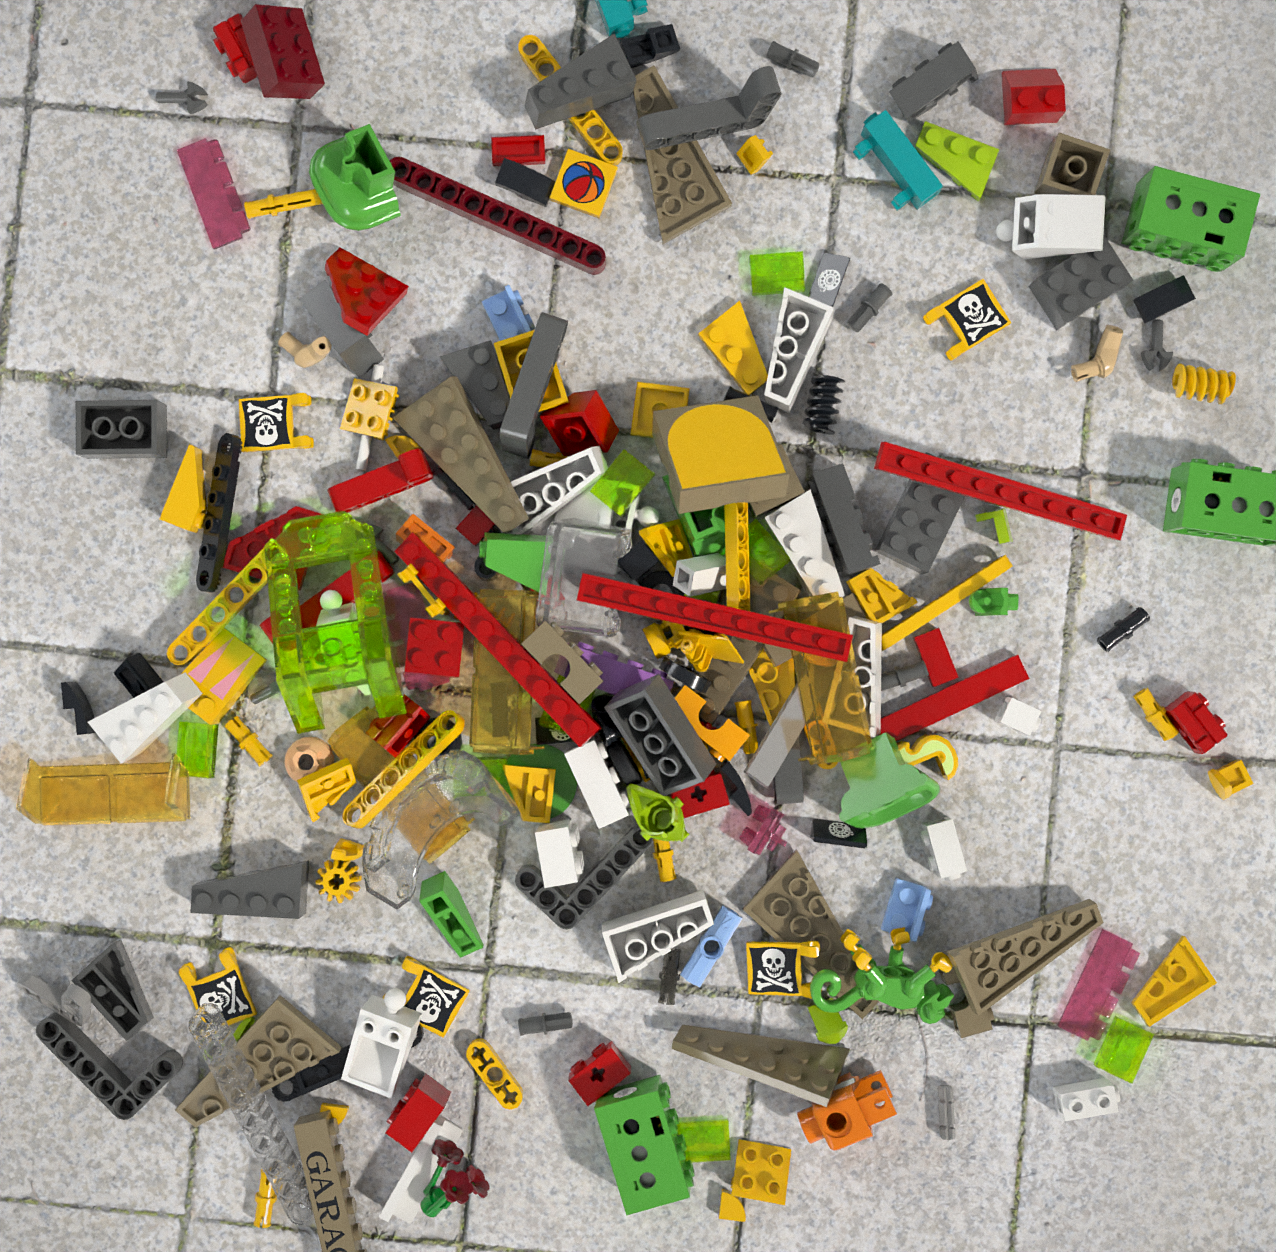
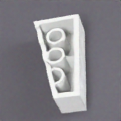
[764,287,834,413]
[511,446,610,534]
[762,490,845,610]
[822,616,882,737]
[88,672,203,764]
[602,890,714,983]

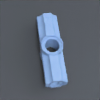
[680,905,743,987]

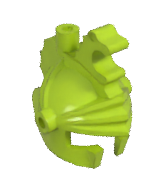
[626,784,690,842]

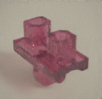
[739,805,787,855]

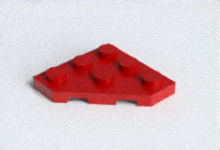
[325,247,409,336]
[222,506,324,591]

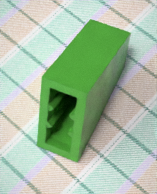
[479,533,553,595]

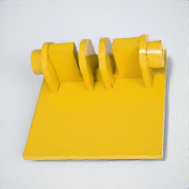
[340,378,399,441]
[678,629,744,672]
[730,1139,791,1206]

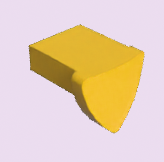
[1208,759,1254,800]

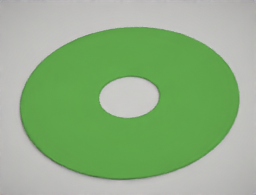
[500,744,577,819]

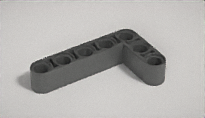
[636,66,782,150]
[500,312,568,459]
[515,824,653,930]
[36,1013,183,1120]

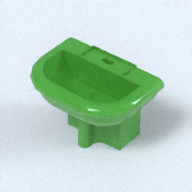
[309,124,401,231]
[662,475,749,557]
[838,732,940,829]

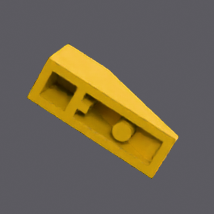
[159,444,207,533]

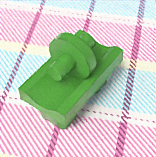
[969,588,1019,616]

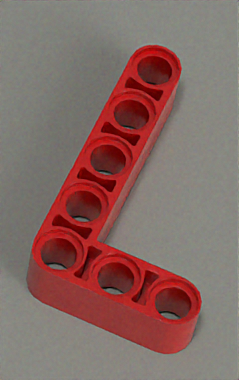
[259,551,395,649]

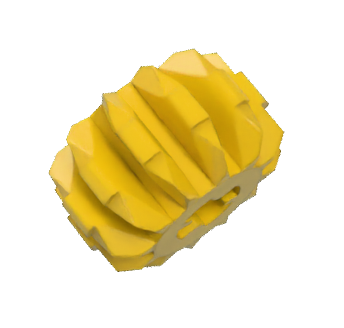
[315,859,362,903]

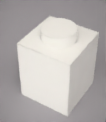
[994,697,1041,736]

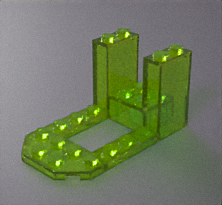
[264,511,407,734]

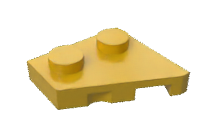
[639,519,693,577]
[846,568,918,623]
[297,758,357,822]
[503,764,556,823]

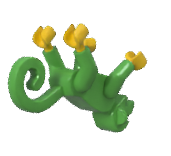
[810,927,954,1024]

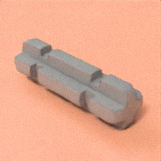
[937,1085,956,1140]

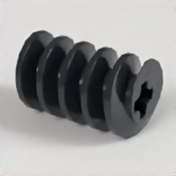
[802,375,845,435]

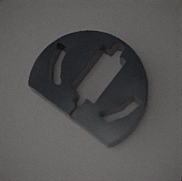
[659,656,712,694]

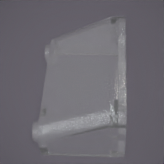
[536,518,632,637]

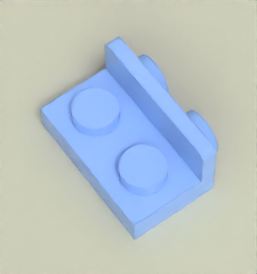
[482,285,535,341]
[881,877,933,942]

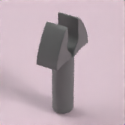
[156,81,208,114]
[1141,319,1173,371]
[356,523,399,565]
[250,674,298,704]

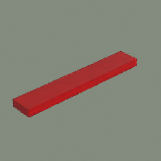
[878,655,1029,741]

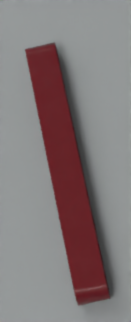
[390,156,606,275]

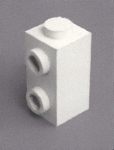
[673,553,726,596]
[920,816,967,881]
[1053,1078,1120,1121]

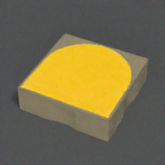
[652,396,789,514]

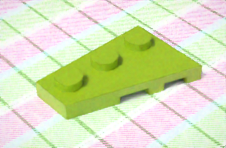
[914,121,999,201]

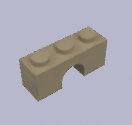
[521,621,603,704]
[939,948,994,1038]

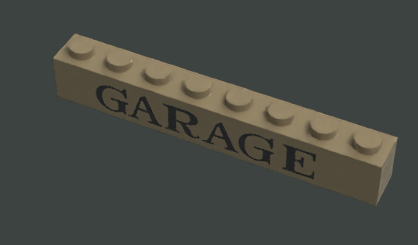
[293,1110,367,1252]

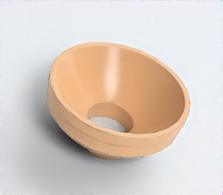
[285,737,334,782]

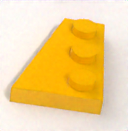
[698,300,768,395]
[749,648,796,726]
[1131,936,1217,1027]

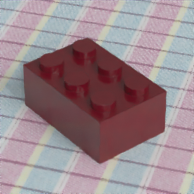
[241,4,325,99]

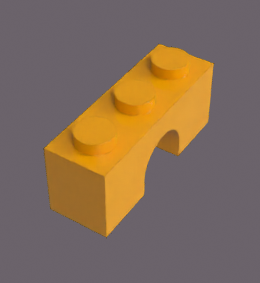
[675,685,750,762]

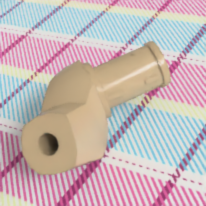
[1071,325,1123,382]
[278,332,332,368]

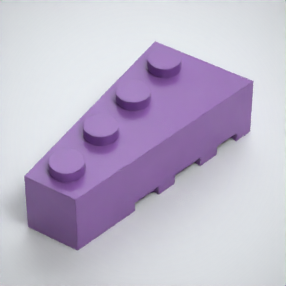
[554,642,674,695]

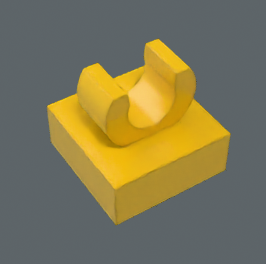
[736,135,773,175]

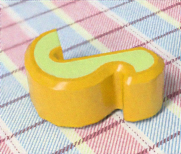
[897,734,958,780]

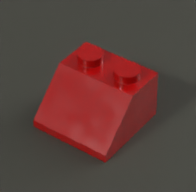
[1002,69,1066,125]
[540,390,619,456]

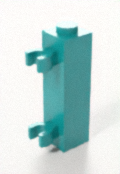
[595,0,648,38]
[853,110,943,211]

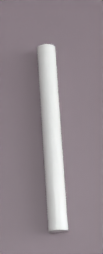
[356,365,384,471]

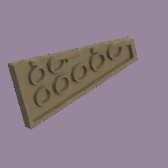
[633,65,732,245]
[392,376,529,532]
[694,557,801,725]
[742,849,879,1020]
[947,899,1104,1016]
[175,995,342,1128]
[672,1024,850,1107]

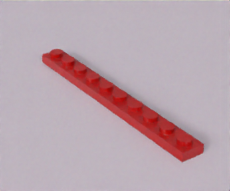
[874,442,1127,541]
[394,532,602,747]
[576,573,853,662]

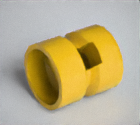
[642,621,685,660]

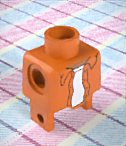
[797,1070,897,1151]

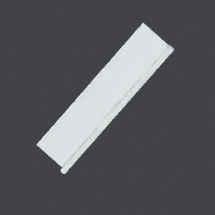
[379,1115,463,1224]

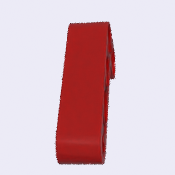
[327,448,434,515]

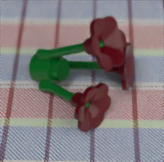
[420,1139,490,1217]

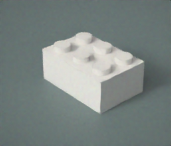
[564,737,631,829]
[535,818,585,888]

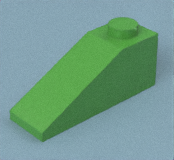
[419,871,484,958]

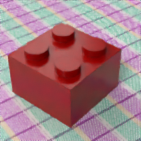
[404,617,464,678]
[385,1073,451,1153]

